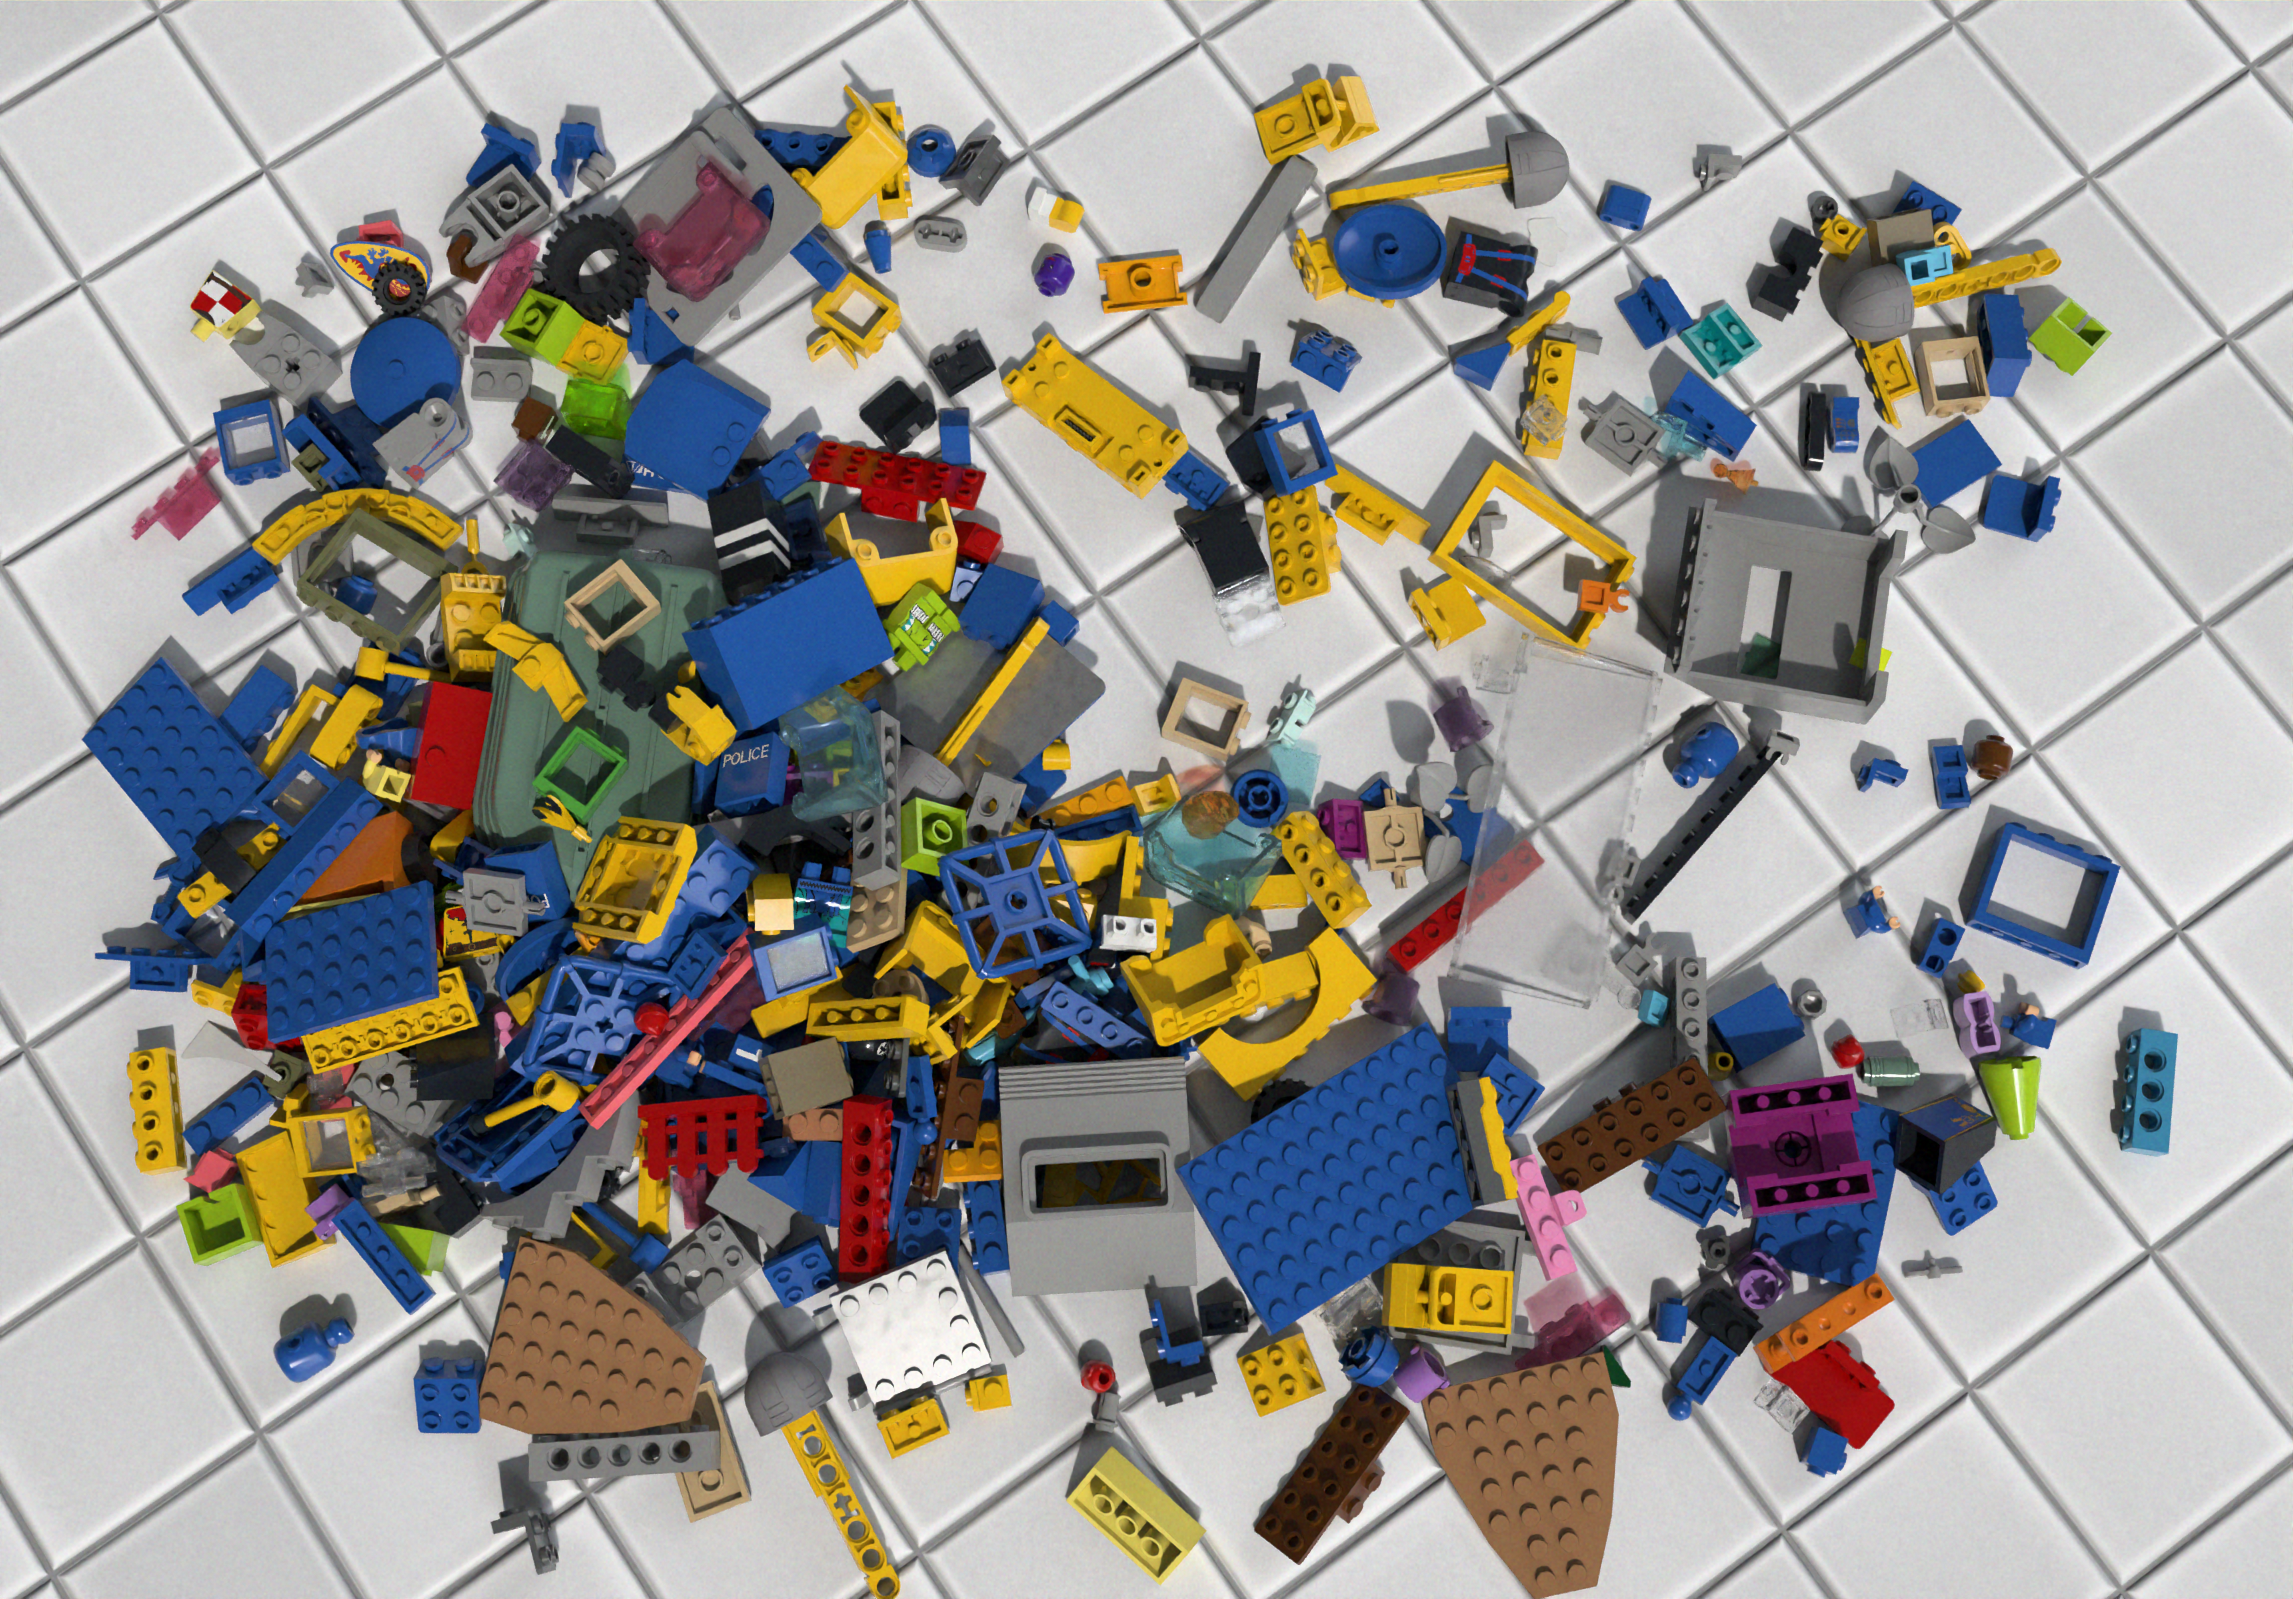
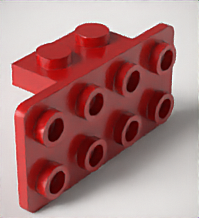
[1762,1340,1895,1449]

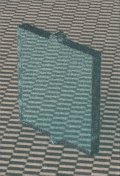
[1269,745,1322,806]

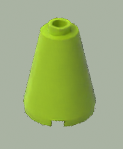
[1978,1056,2041,1140]

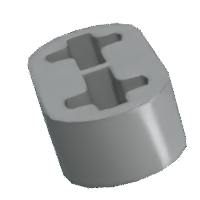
[914,220,967,253]

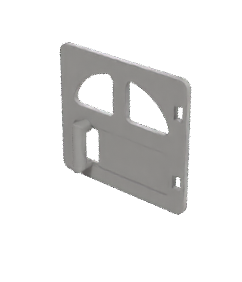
[600,107,822,346]

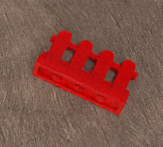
[638,1094,767,1182]

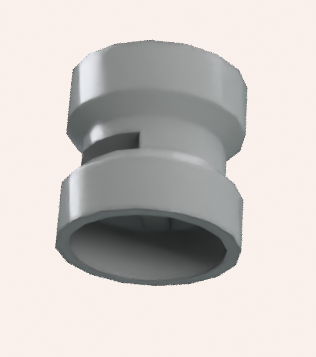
[577,152,616,192]

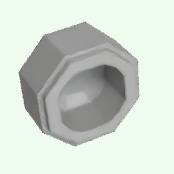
[1795,989,1827,1020]

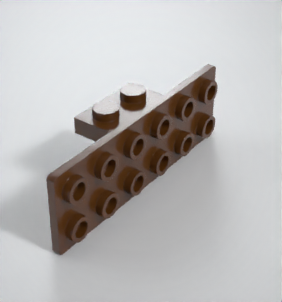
[911,1013,985,1199]
[1537,1057,1726,1193]
[1254,1383,1410,1565]

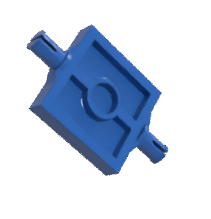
[1641,1144,1740,1229]

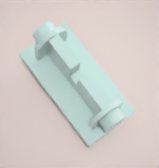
[502,523,539,568]
[1267,690,1316,750]

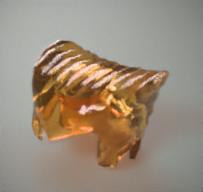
[1181,791,1240,840]

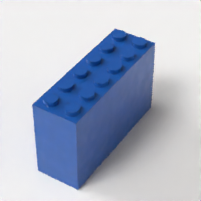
[682,555,895,731]

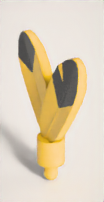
[532,795,592,843]

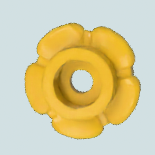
[1957,970,1985,994]

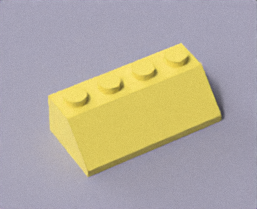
[1066,1446,1207,1585]

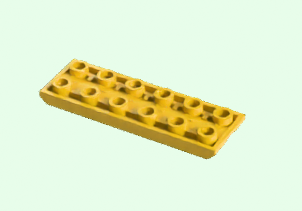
[301,966,480,1075]

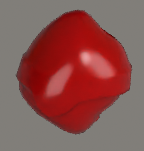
[634,1001,669,1036]
[1831,1034,1865,1069]
[1080,1359,1116,1393]

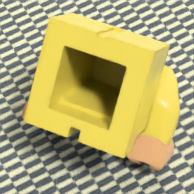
[362,749,412,802]

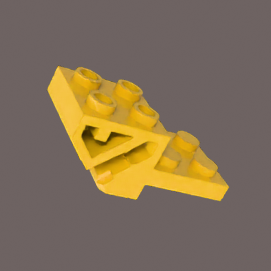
[1254,76,1380,165]
[1381,1263,1514,1334]

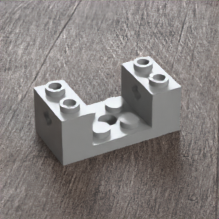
[624,1214,762,1332]

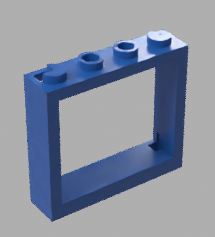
[1965,822,2121,969]

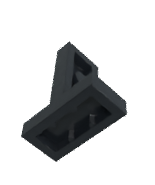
[1189,352,1261,416]

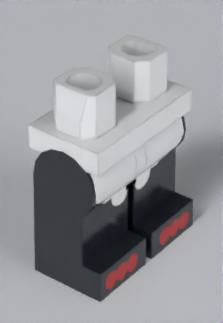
[1085,915,1157,968]

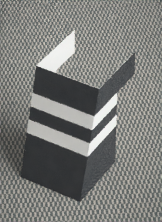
[706,480,792,605]

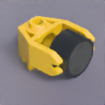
[648,683,737,766]

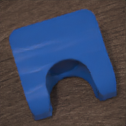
[355,717,417,787]

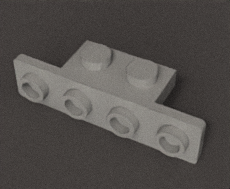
[551,495,669,546]

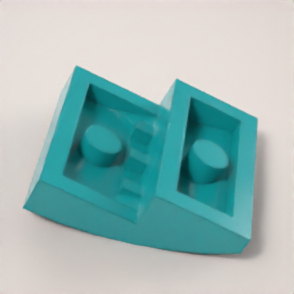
[1679,303,1763,380]

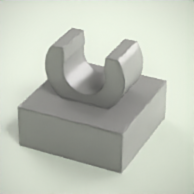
[295,262,334,298]
[1766,728,1800,765]

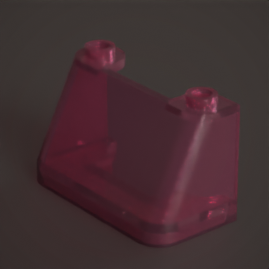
[632,161,770,302]

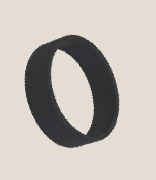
[401,828,454,895]

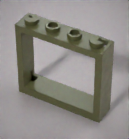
[296,507,459,656]

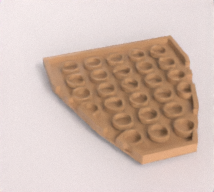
[479,1235,707,1434]
[1422,1351,1619,1599]

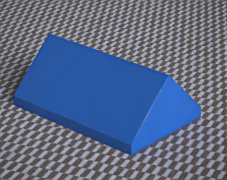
[747,1137,841,1212]

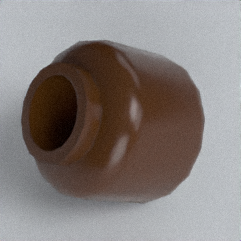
[1971,735,2013,780]

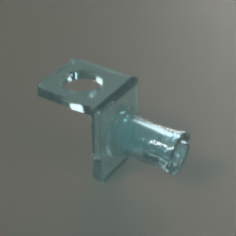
[1649,410,1707,464]

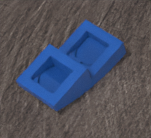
[1932,745,1971,809]

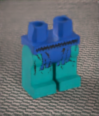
[793,861,853,948]

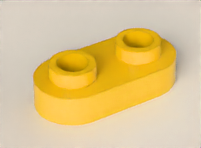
[1933,222,1972,272]

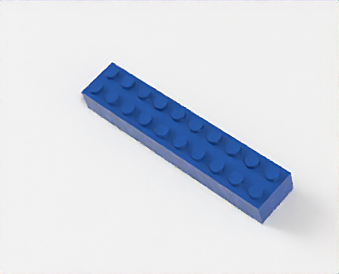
[504,823,761,1083]

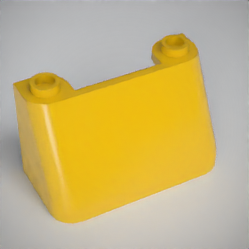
[1120,913,1266,1046]

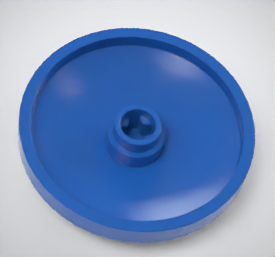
[1333,205,1447,300]
[350,317,461,430]
[495,917,581,1006]

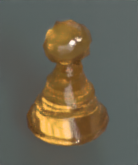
[1713,463,1759,495]

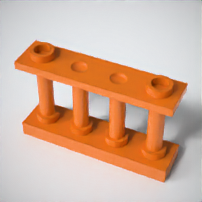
[1753,1272,1895,1374]

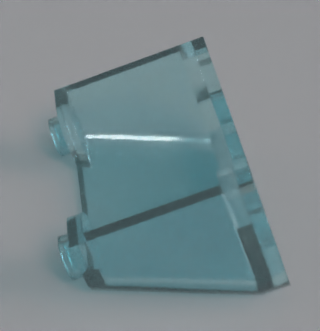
[778,684,889,822]
[1143,795,1282,920]

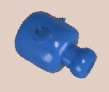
[1672,721,1739,789]
[273,1315,355,1383]

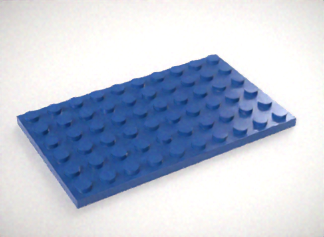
[1175,1021,1476,1336]

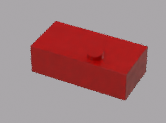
[404,681,493,810]

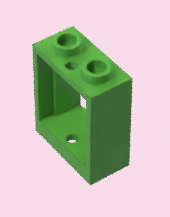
[532,726,629,825]

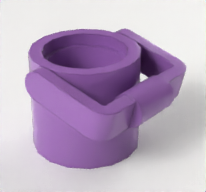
[304,1183,355,1241]
[1732,1248,1790,1309]
[1393,1342,1451,1403]

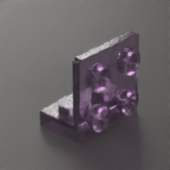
[493,438,576,513]

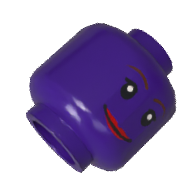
[1034,253,1075,297]

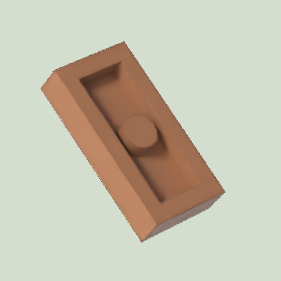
[782,1109,843,1141]

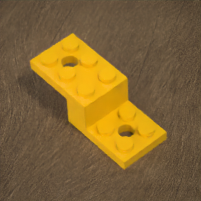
[1118,836,1174,965]

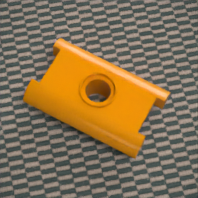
[1098,255,1188,314]

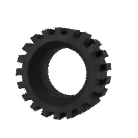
[541,213,651,323]

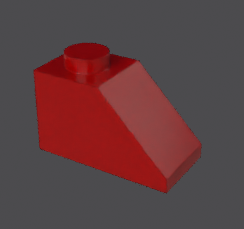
[952,520,1004,568]

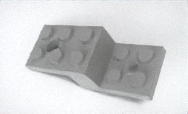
[343,1051,471,1143]

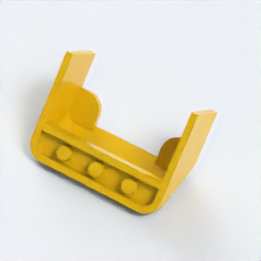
[785,84,908,229]
[824,498,958,607]
[874,900,1012,1049]

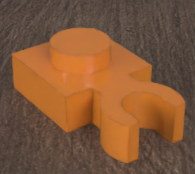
[1576,579,1630,614]

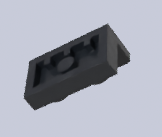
[928,338,997,398]
[1687,1288,1764,1357]

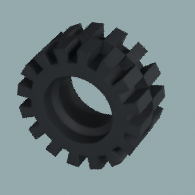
[371,263,427,317]

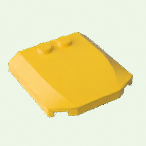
[572,816,698,944]

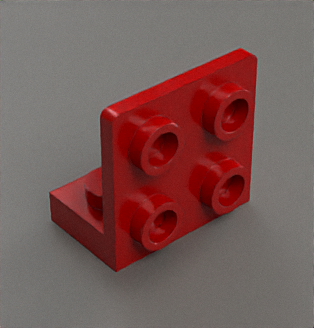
[231,984,305,1053]

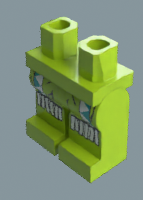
[882,582,961,672]

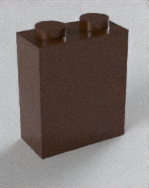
[972,901,1055,989]

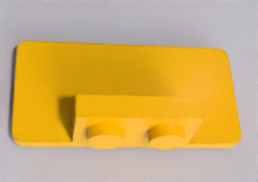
[1264,485,1342,606]

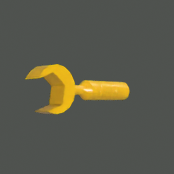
[461,519,490,575]

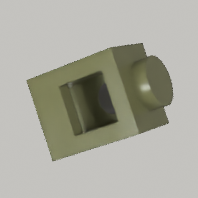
[291,443,329,493]
[262,1050,312,1100]

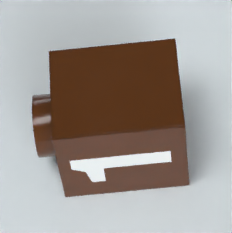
[511,396,559,447]

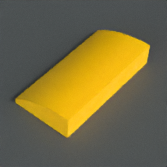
[235,1130,337,1268]

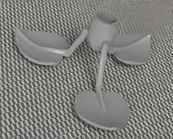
[1841,437,1976,554]
[1410,762,1501,883]

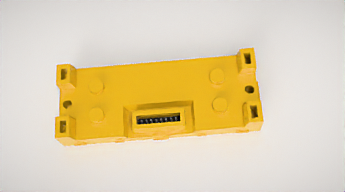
[1001,332,1189,500]

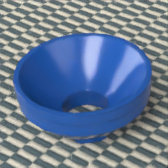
[906,128,956,178]

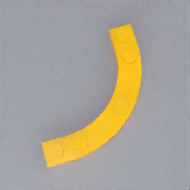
[252,488,464,566]

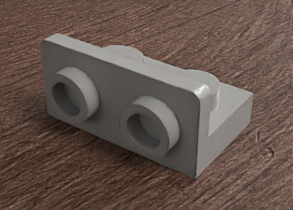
[470,355,533,403]

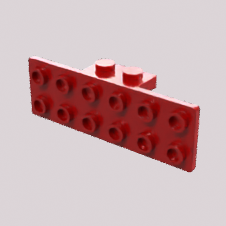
[808,440,987,523]

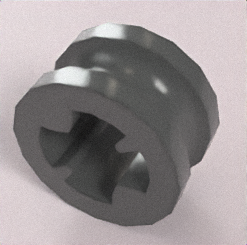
[1810,196,1838,225]

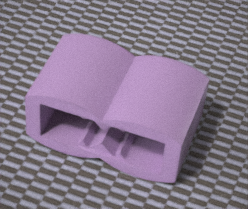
[1953,991,2001,1059]

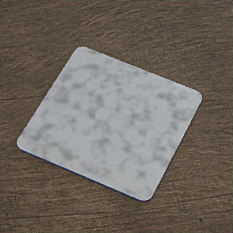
[875,628,1106,799]

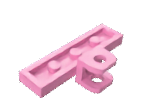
[1510,1154,1587,1281]

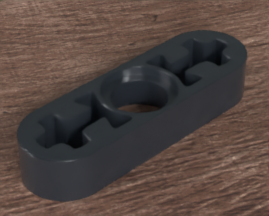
[1804,391,1826,471]

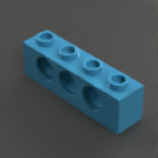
[2118,1028,2178,1157]

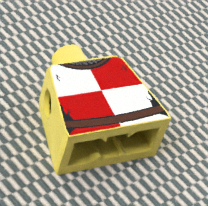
[190,270,262,342]

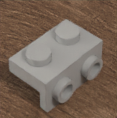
[420,296,470,356]

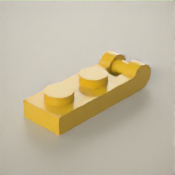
[1505,291,1571,357]

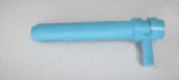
[963,955,1114,1068]

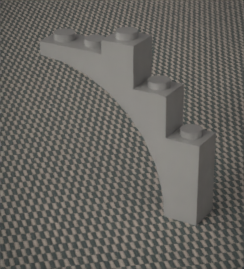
[481,1090,648,1242]

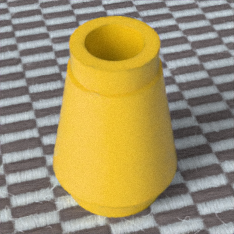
[1708,1051,1733,1081]

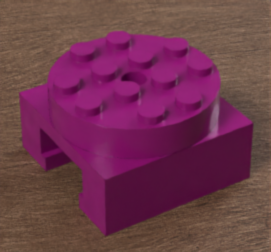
[1720,1073,1878,1219]

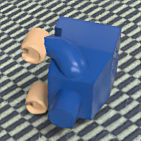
[1843,885,1901,939]
[2000,1002,2057,1049]
[655,1035,707,1091]

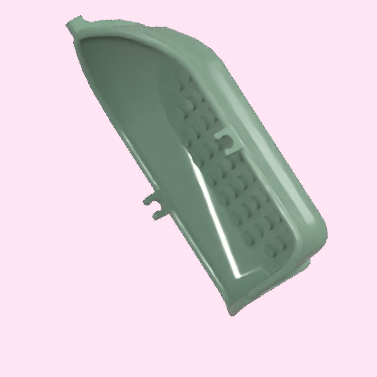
[472,549,736,925]

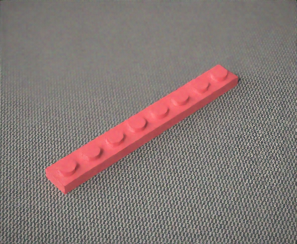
[578,926,767,1130]

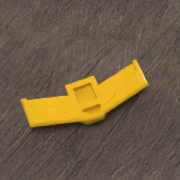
[483,621,588,722]

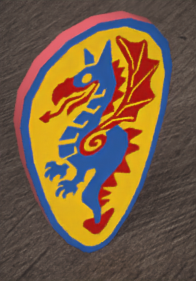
[330,241,431,301]

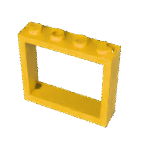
[258,684,383,816]

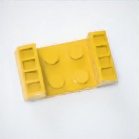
[440,573,507,683]

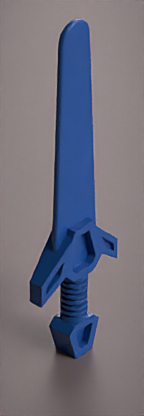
[151,857,202,925]

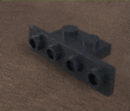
[842,894,929,999]

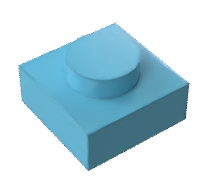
[1637,989,1671,1028]

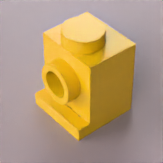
[1819,214,1867,262]

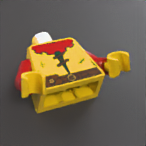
[435,889,517,968]

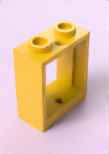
[811,272,902,359]

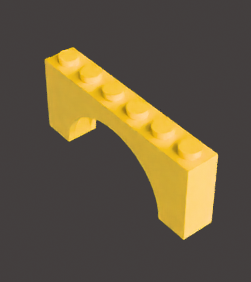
[1194,926,1377,1102]

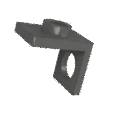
[727,436,773,486]

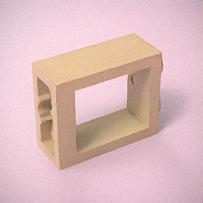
[1914,336,1991,418]
[564,559,661,656]
[1161,677,1251,762]

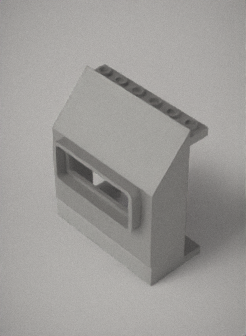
[1663,498,1908,725]
[999,1056,1197,1297]

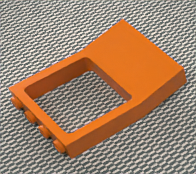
[293,811,414,906]

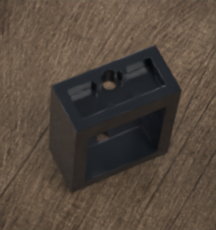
[545,424,635,500]

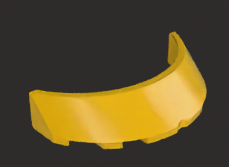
[954,792,1132,886]

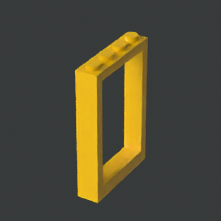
[1427,460,1637,657]

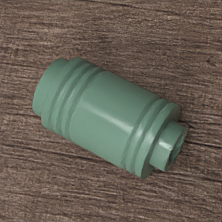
[1860,1056,1920,1087]

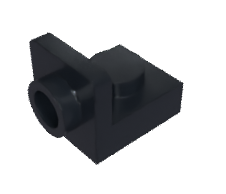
[1199,1301,1250,1337]

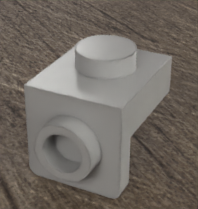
[1472,512,1507,558]

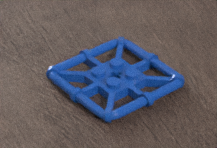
[937,828,1093,980]
[521,954,683,1091]

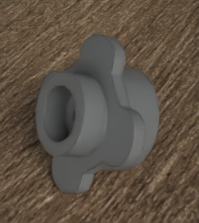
[1700,1235,1735,1269]

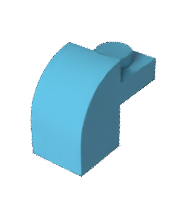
[1896,244,1953,287]

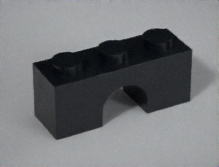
[1752,227,1824,322]
[399,1141,486,1239]

